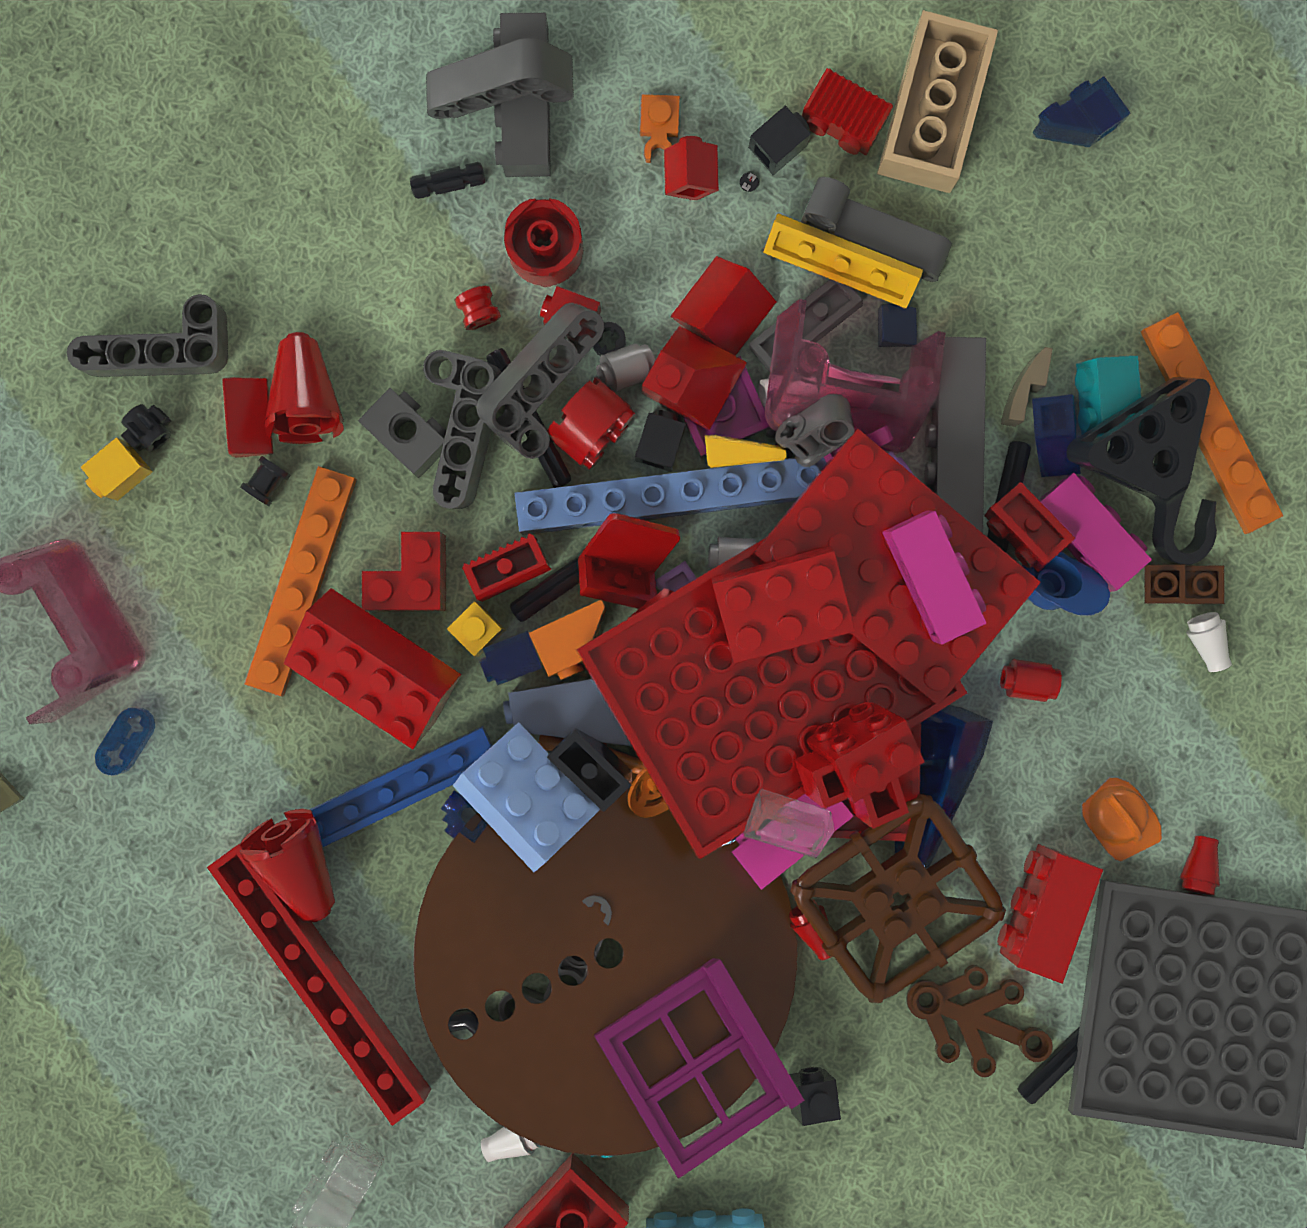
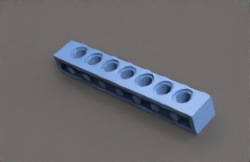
[514,457,826,535]

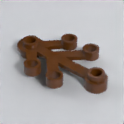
[906,965,1053,1077]

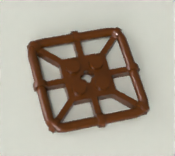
[790,794,1006,1004]

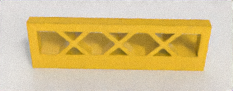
[763,213,923,308]

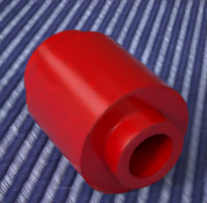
[1000,659,1062,702]

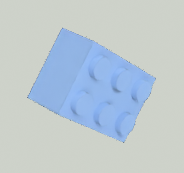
[453,722,600,872]

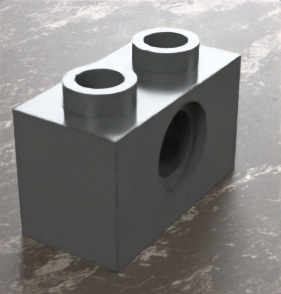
[358,388,446,478]

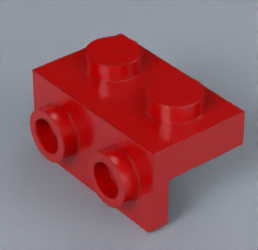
[984,482,1076,572]

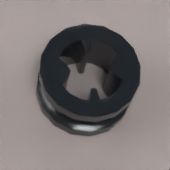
[593,322,626,357]

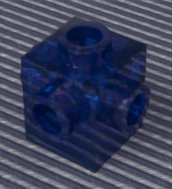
[441,790,488,843]

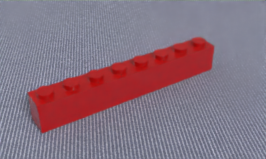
[207,843,431,1126]

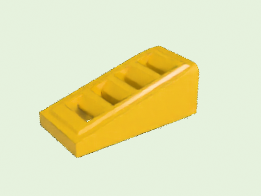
[705,434,787,468]

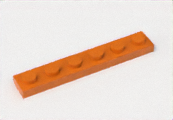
[1140,312,1283,534]
[245,466,357,696]

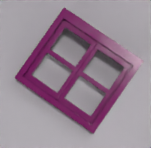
[594,958,804,1179]

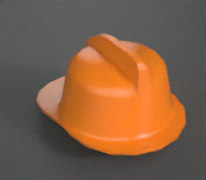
[1082,778,1162,862]

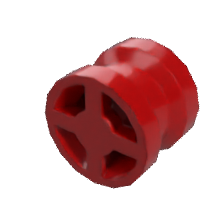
[455,285,501,330]

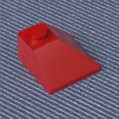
[642,325,747,431]

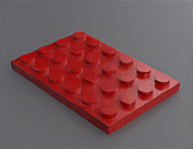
[753,428,1041,706]

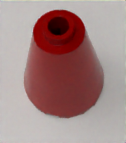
[264,332,344,444]
[239,808,335,922]

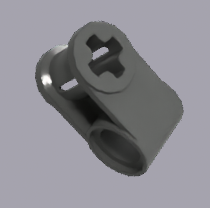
[775,394,854,467]

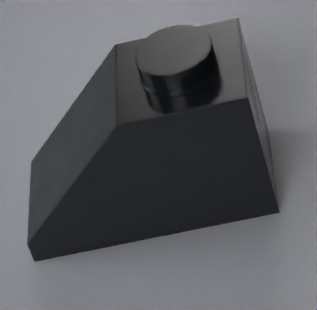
[547,728,632,812]

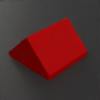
[670,256,777,356]

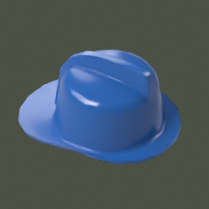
[1022,552,1110,616]

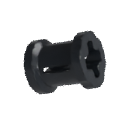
[240,456,291,506]

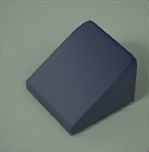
[878,304,917,347]

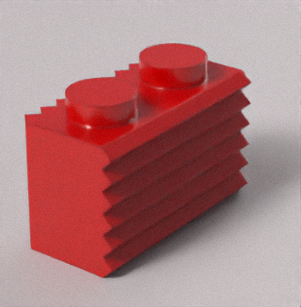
[802,68,893,156]
[462,533,551,602]

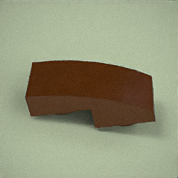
[1144,565,1224,604]

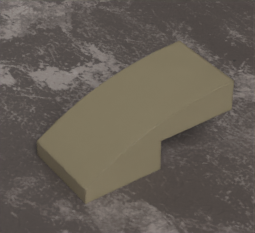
[1001,347,1053,427]

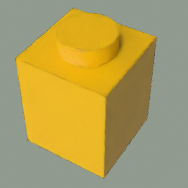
[81,437,153,501]
[447,601,506,657]

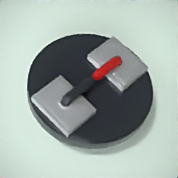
[740,173,759,192]

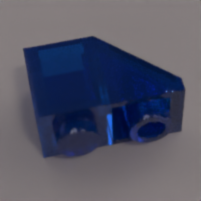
[1033,76,1131,147]
[1032,394,1081,477]
[479,631,542,687]

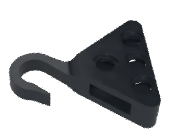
[1066,377,1217,565]

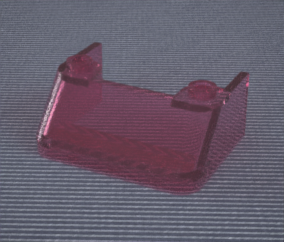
[765,299,946,455]
[0,539,145,725]

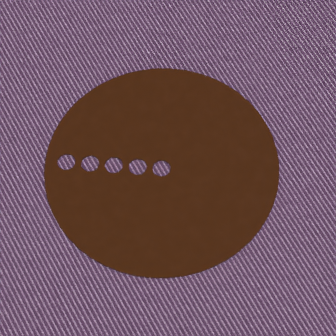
[413,773,797,1156]

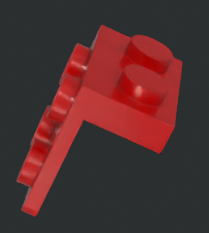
[578,513,680,609]
[807,702,924,803]

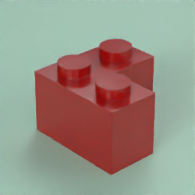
[362,532,446,612]
[794,751,909,829]

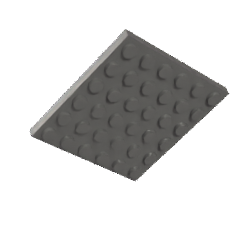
[1068,879,1307,1149]

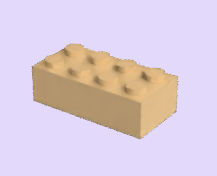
[877,10,998,193]

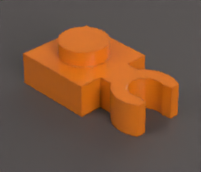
[640,94,680,163]

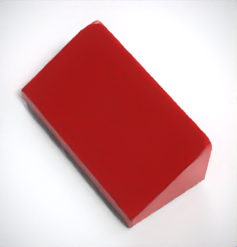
[222,377,273,458]

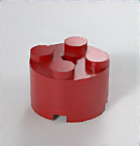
[504,198,584,287]
[547,377,636,470]

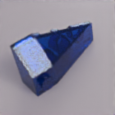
[895,705,993,868]

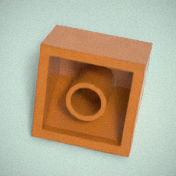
[529,600,607,680]

